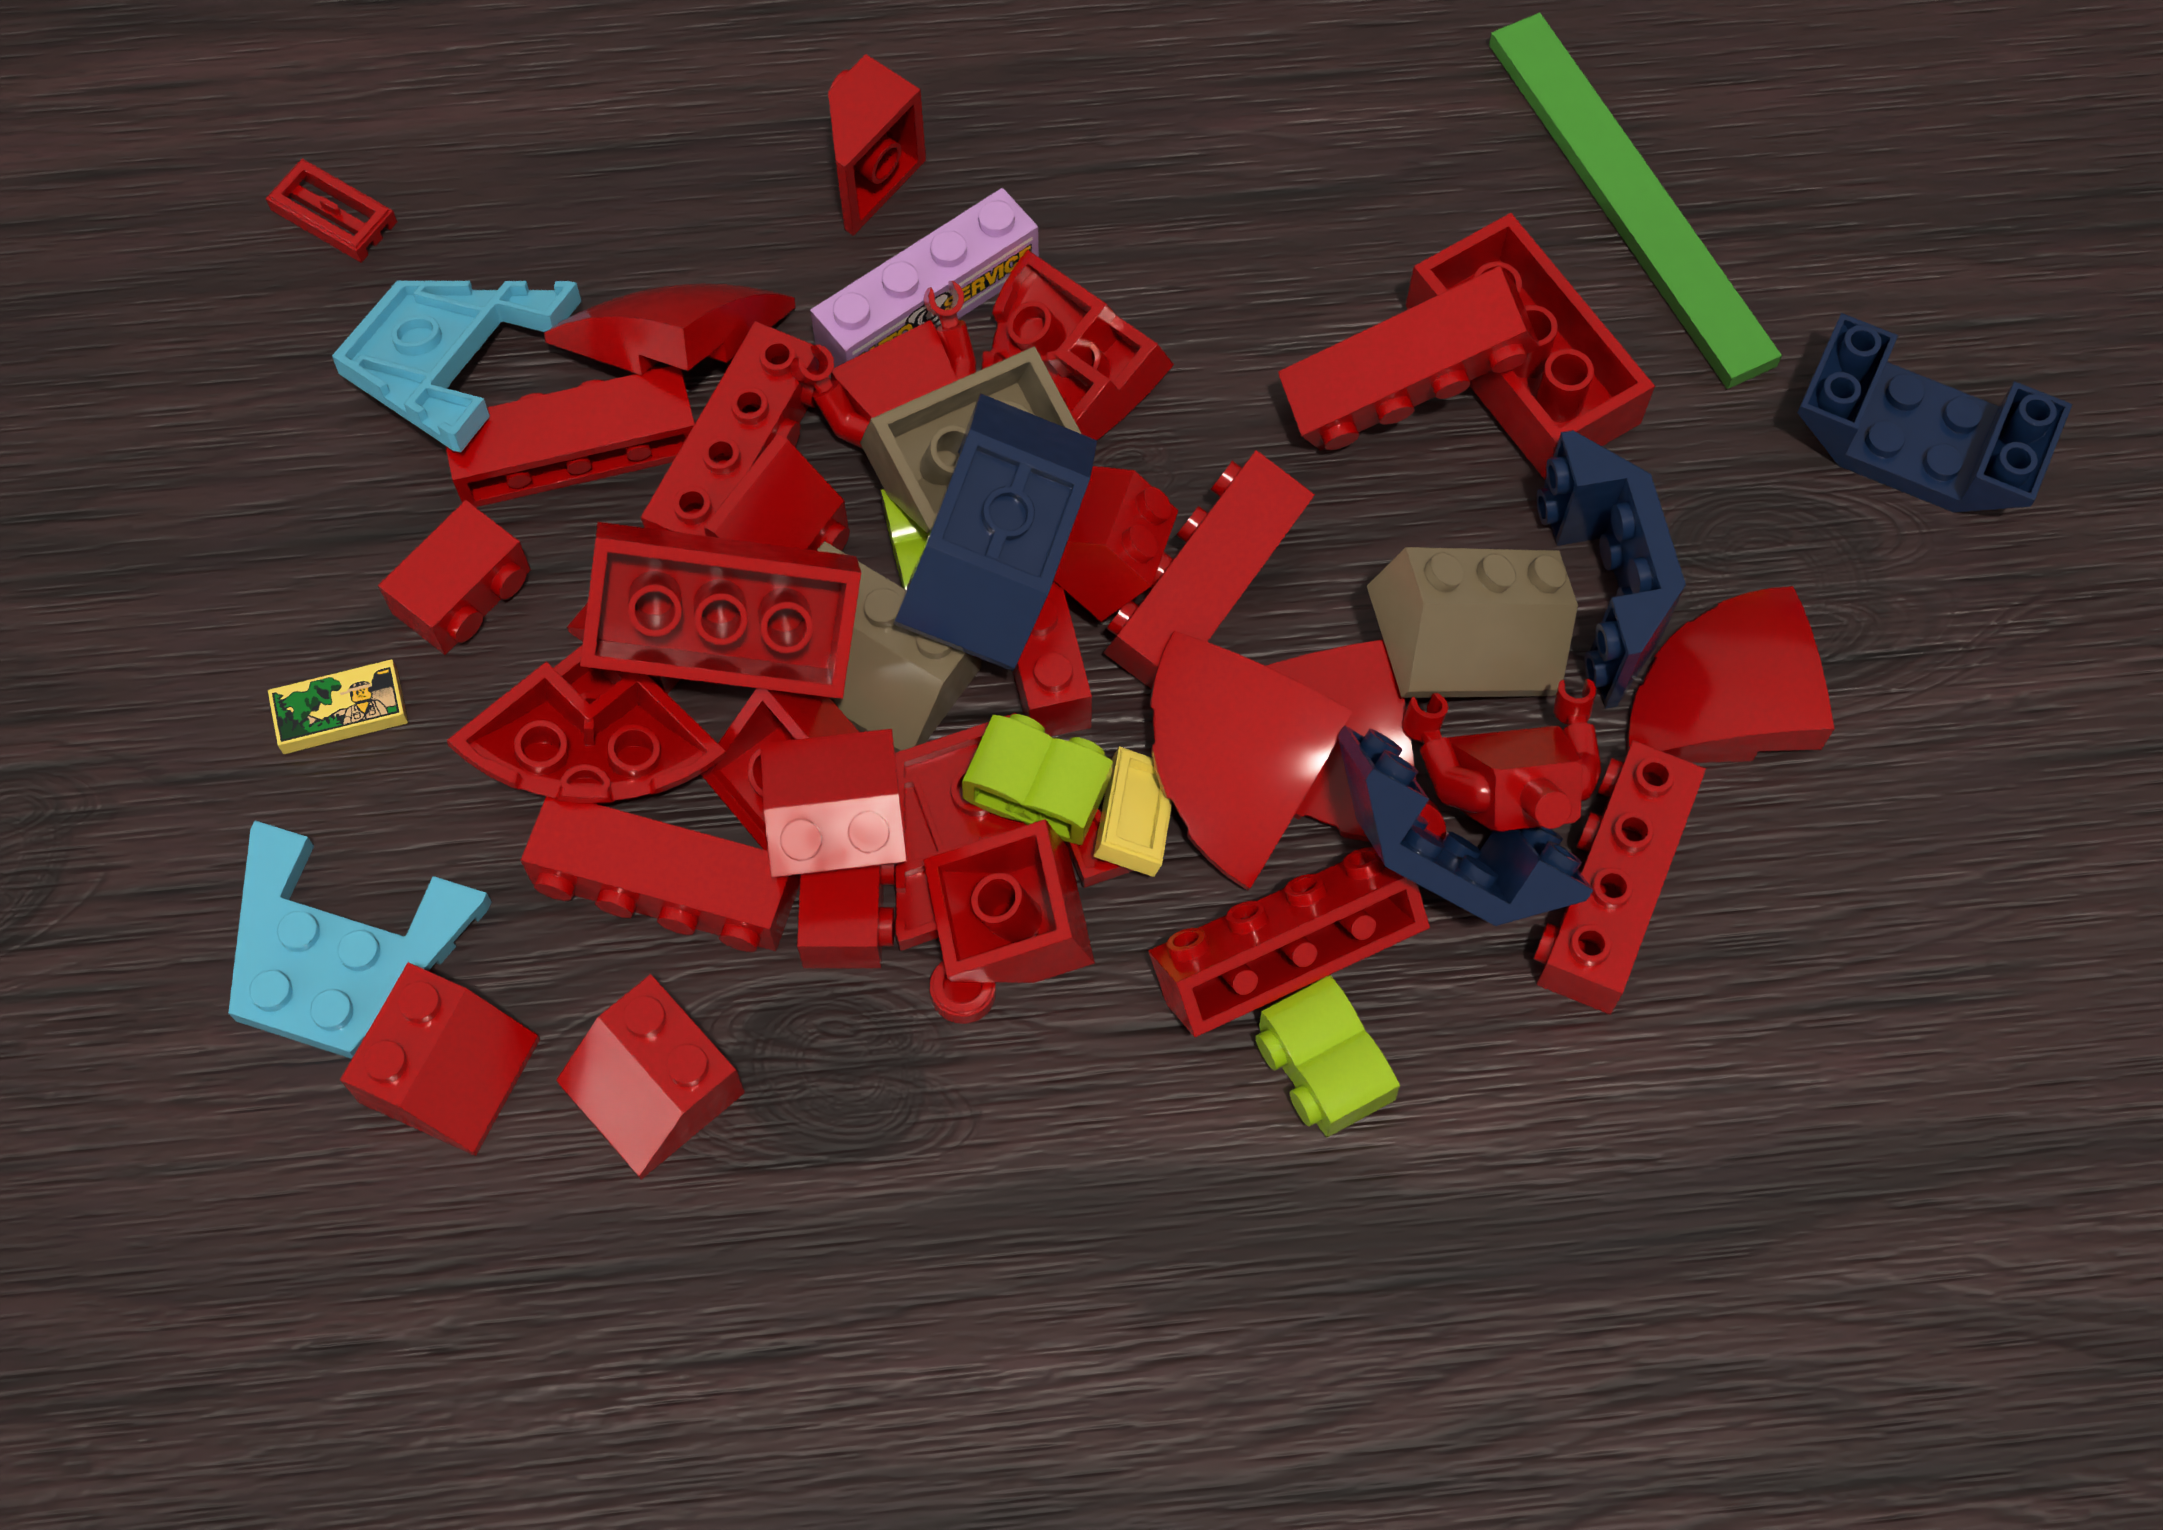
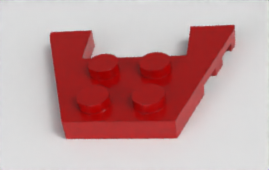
[895,713,1134,951]

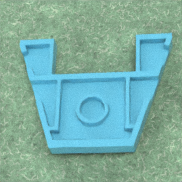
[332,281,582,453]
[228,820,492,1059]

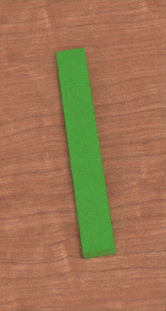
[1489,12,1782,389]

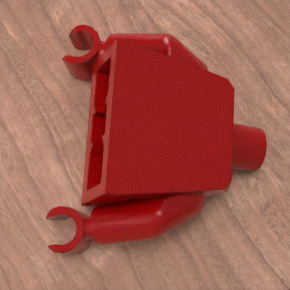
[791,281,976,449]
[1402,679,1601,831]

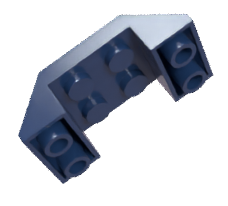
[1797,313,2073,513]
[893,393,1097,671]
[1537,430,1686,709]
[1338,725,1593,926]

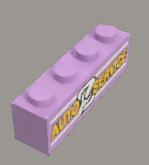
[810,187,1039,368]

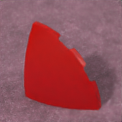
[982,249,1174,440]
[544,284,796,375]
[1626,586,1835,763]
[1150,631,1353,891]
[1266,640,1416,842]
[447,644,726,803]

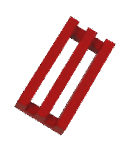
[265,158,397,263]

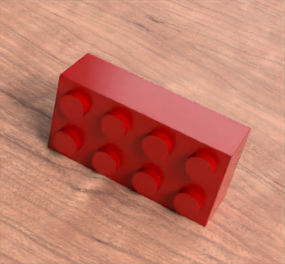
[1406,213,1655,480]
[580,522,861,699]

